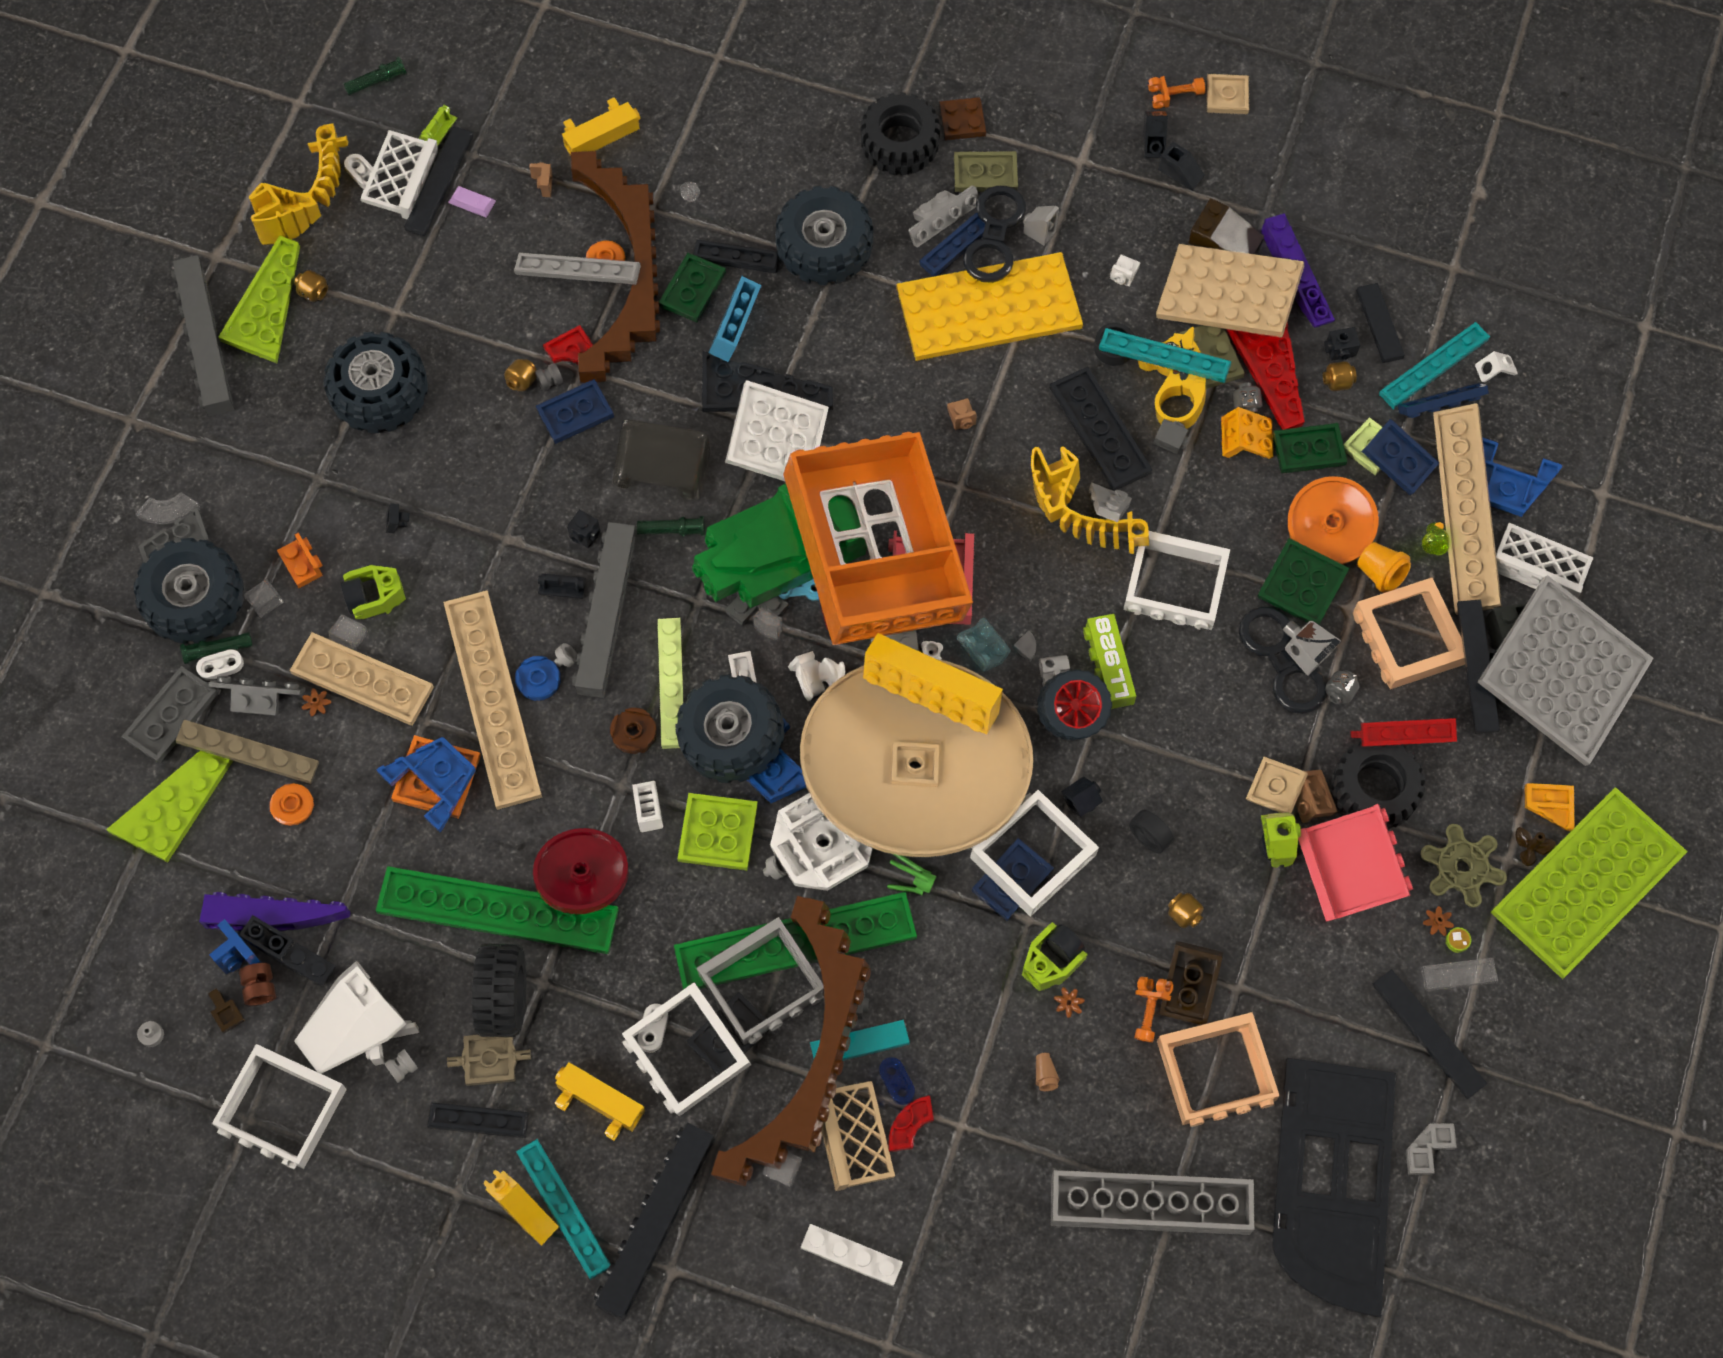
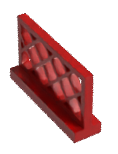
[1351,718,1457,746]

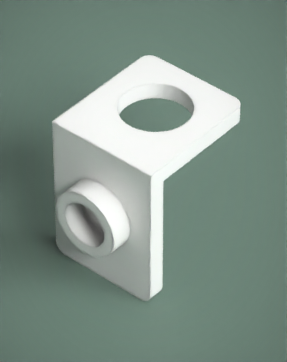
[1475,351,1518,382]

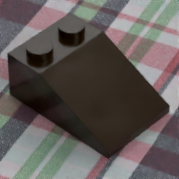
[1188,198,1264,254]
[1159,941,1223,1025]

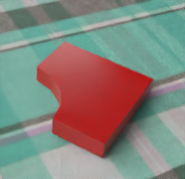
[543,325,593,364]

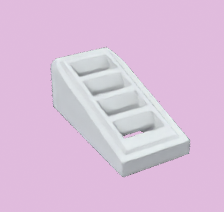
[632,781,663,832]

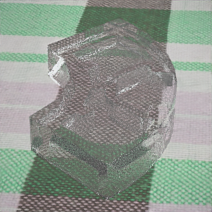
[136,492,200,524]

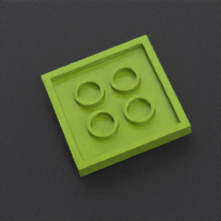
[678,793,758,871]

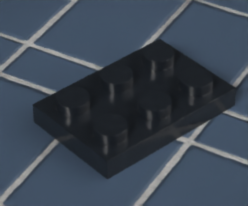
[686,992,770,1075]

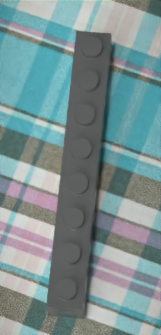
[171,255,235,417]
[572,522,637,698]

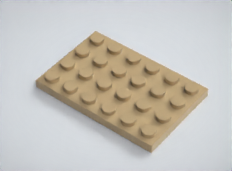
[1156,244,1304,337]

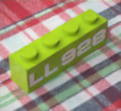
[1083,614,1136,709]

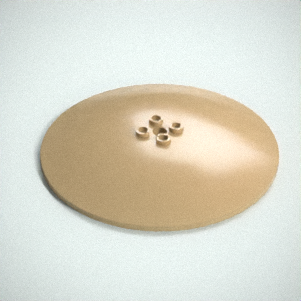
[800,659,1033,857]

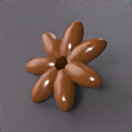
[302,688,331,716]
[1423,906,1454,936]
[1054,987,1085,1018]

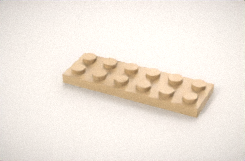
[290,632,434,726]

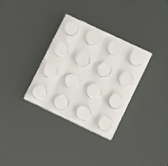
[725,380,829,481]

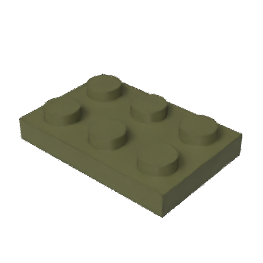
[954,151,1018,192]
[1180,325,1245,389]

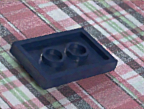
[536,379,614,444]
[1361,419,1439,495]
[972,838,1054,921]

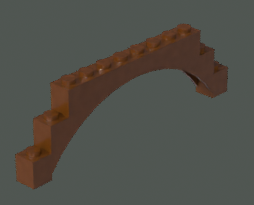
[571,151,660,383]
[711,896,871,1187]

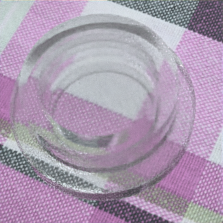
[680,181,700,202]

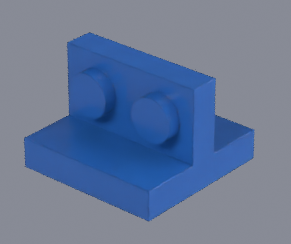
[209,919,261,974]

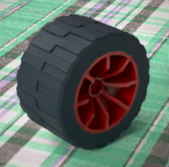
[1037,669,1112,740]

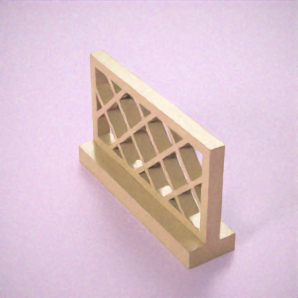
[821,1081,895,1191]

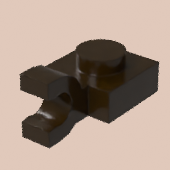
[208,988,245,1033]

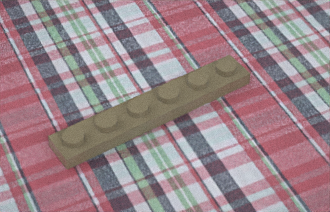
[176,720,319,784]

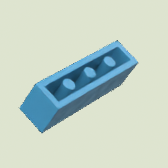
[709,276,761,362]

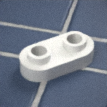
[344,154,379,189]
[196,650,244,681]
[638,1004,668,1053]

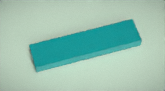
[810,1020,910,1061]

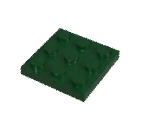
[1257,538,1350,625]

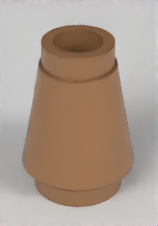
[1036,1053,1060,1091]

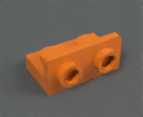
[277,533,323,588]

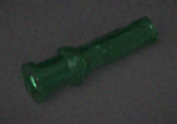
[343,56,407,96]
[637,516,705,536]
[180,632,253,664]

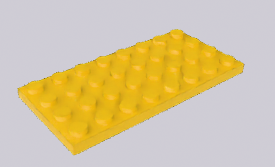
[897,252,1083,361]

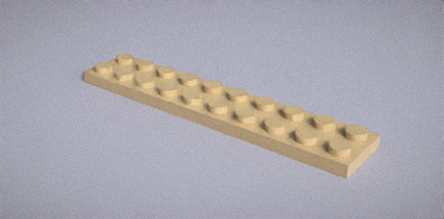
[1433,403,1502,615]
[443,591,542,810]

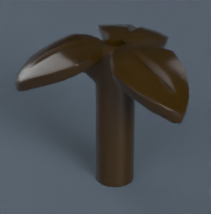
[1515,827,1556,866]

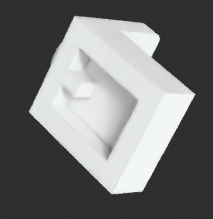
[1110,255,1140,286]

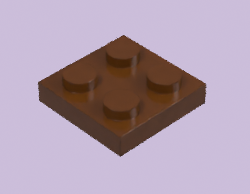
[939,97,986,141]

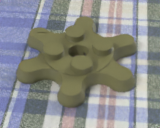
[1420,824,1507,908]

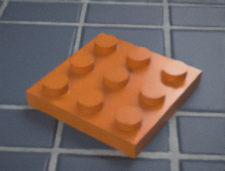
[391,735,481,819]

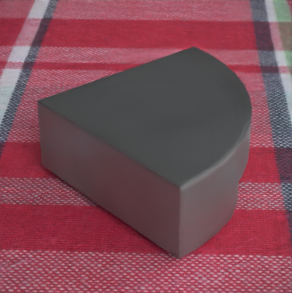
[1013,631,1036,663]

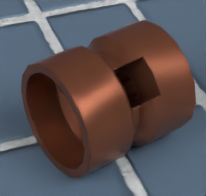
[239,963,276,1006]

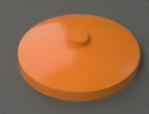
[1288,476,1379,565]

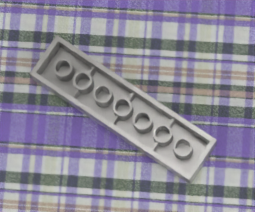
[1051,1170,1254,1235]

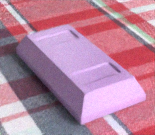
[449,186,496,218]

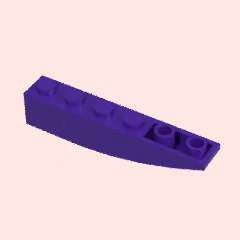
[1261,213,1335,328]
[199,892,351,931]

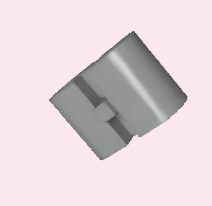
[1039,655,1070,687]

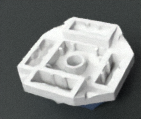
[770,793,873,891]

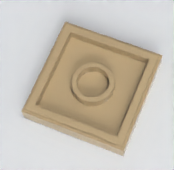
[1207,74,1249,114]
[1246,757,1308,813]

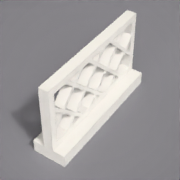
[361,130,438,219]
[1496,523,1593,598]

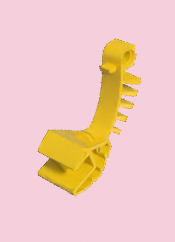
[249,123,348,245]
[1031,447,1149,554]

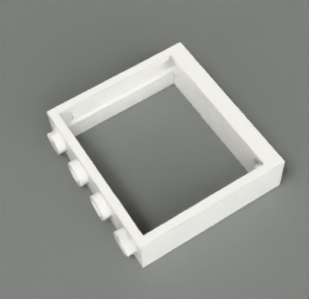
[1123,531,1230,630]
[970,790,1099,917]
[622,983,751,1116]
[212,1044,347,1169]

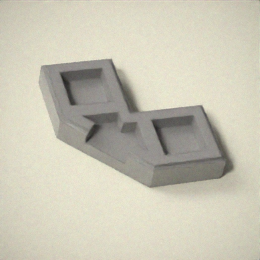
[1406,1123,1457,1175]

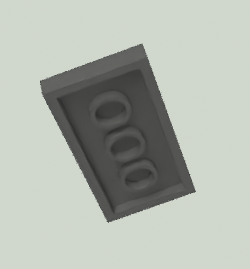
[121,666,218,764]

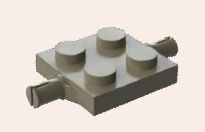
[447,1035,531,1086]

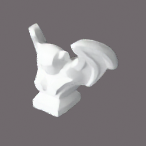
[788,651,845,701]

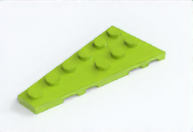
[218,236,300,363]
[106,751,233,863]

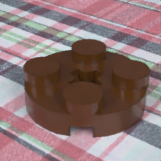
[610,708,657,754]

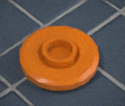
[586,240,626,261]
[269,783,314,826]

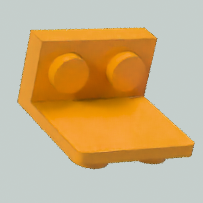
[1221,407,1273,459]

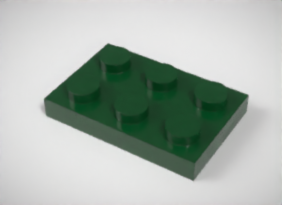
[659,253,726,323]
[1273,423,1348,473]

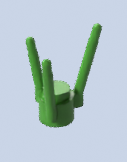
[887,854,936,896]

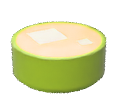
[1446,928,1471,953]

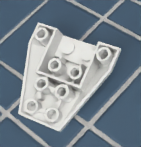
[294,961,407,1074]

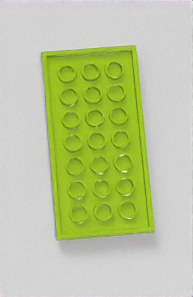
[1490,787,1688,979]

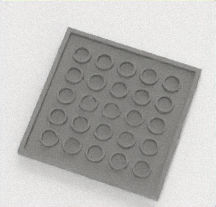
[1478,575,1654,766]

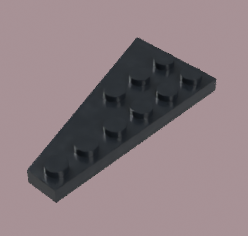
[702,351,833,412]

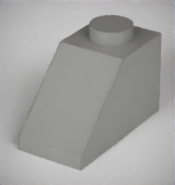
[1023,206,1059,245]

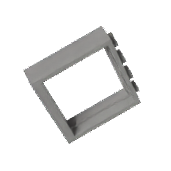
[697,917,824,1045]

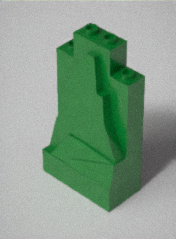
[692,483,867,609]

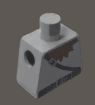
[1283,620,1341,676]

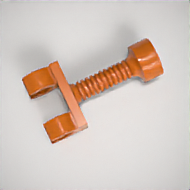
[1148,76,1205,109]
[1134,977,1173,1043]

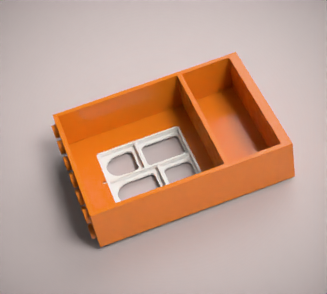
[783,432,973,645]

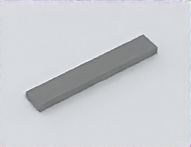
[514,253,641,285]

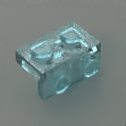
[956,617,1011,672]

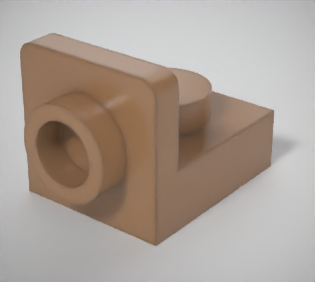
[530,163,553,197]
[947,398,977,430]

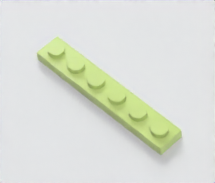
[658,618,684,749]

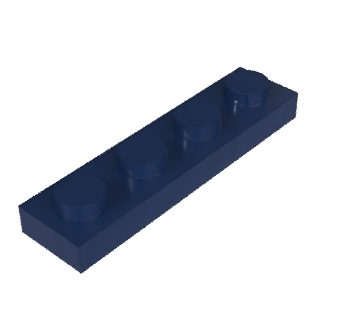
[920,212,986,277]
[1398,383,1489,418]

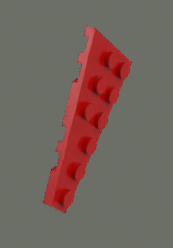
[1226,321,1305,430]

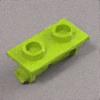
[418,105,457,146]

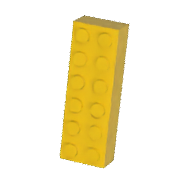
[863,633,1003,735]

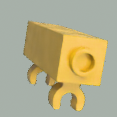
[562,97,640,155]
[555,1062,645,1141]
[484,1170,559,1246]

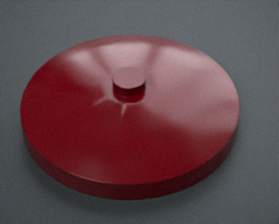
[533,828,629,914]

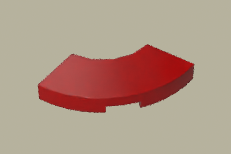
[888,1095,934,1152]

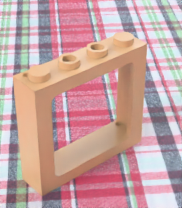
[1353,578,1465,690]
[1157,1012,1280,1127]

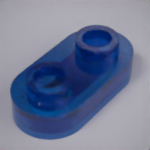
[879,1057,915,1105]

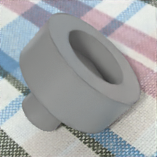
[554,643,578,667]
[763,855,787,880]
[137,1021,164,1047]

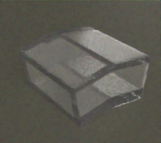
[243,579,284,618]
[753,607,783,641]
[329,614,368,650]
[762,1152,802,1187]

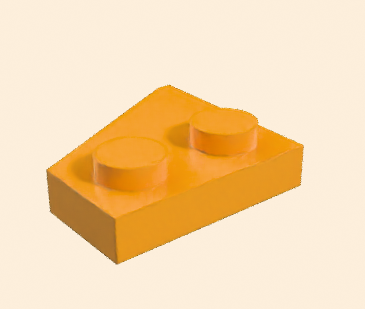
[1525,783,1574,831]

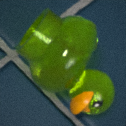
[1421,522,1449,556]

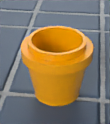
[1357,542,1411,593]

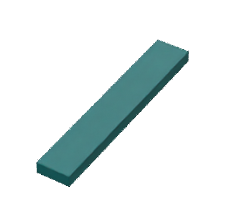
[1379,322,1490,409]
[1099,328,1231,383]
[516,1139,611,1280]

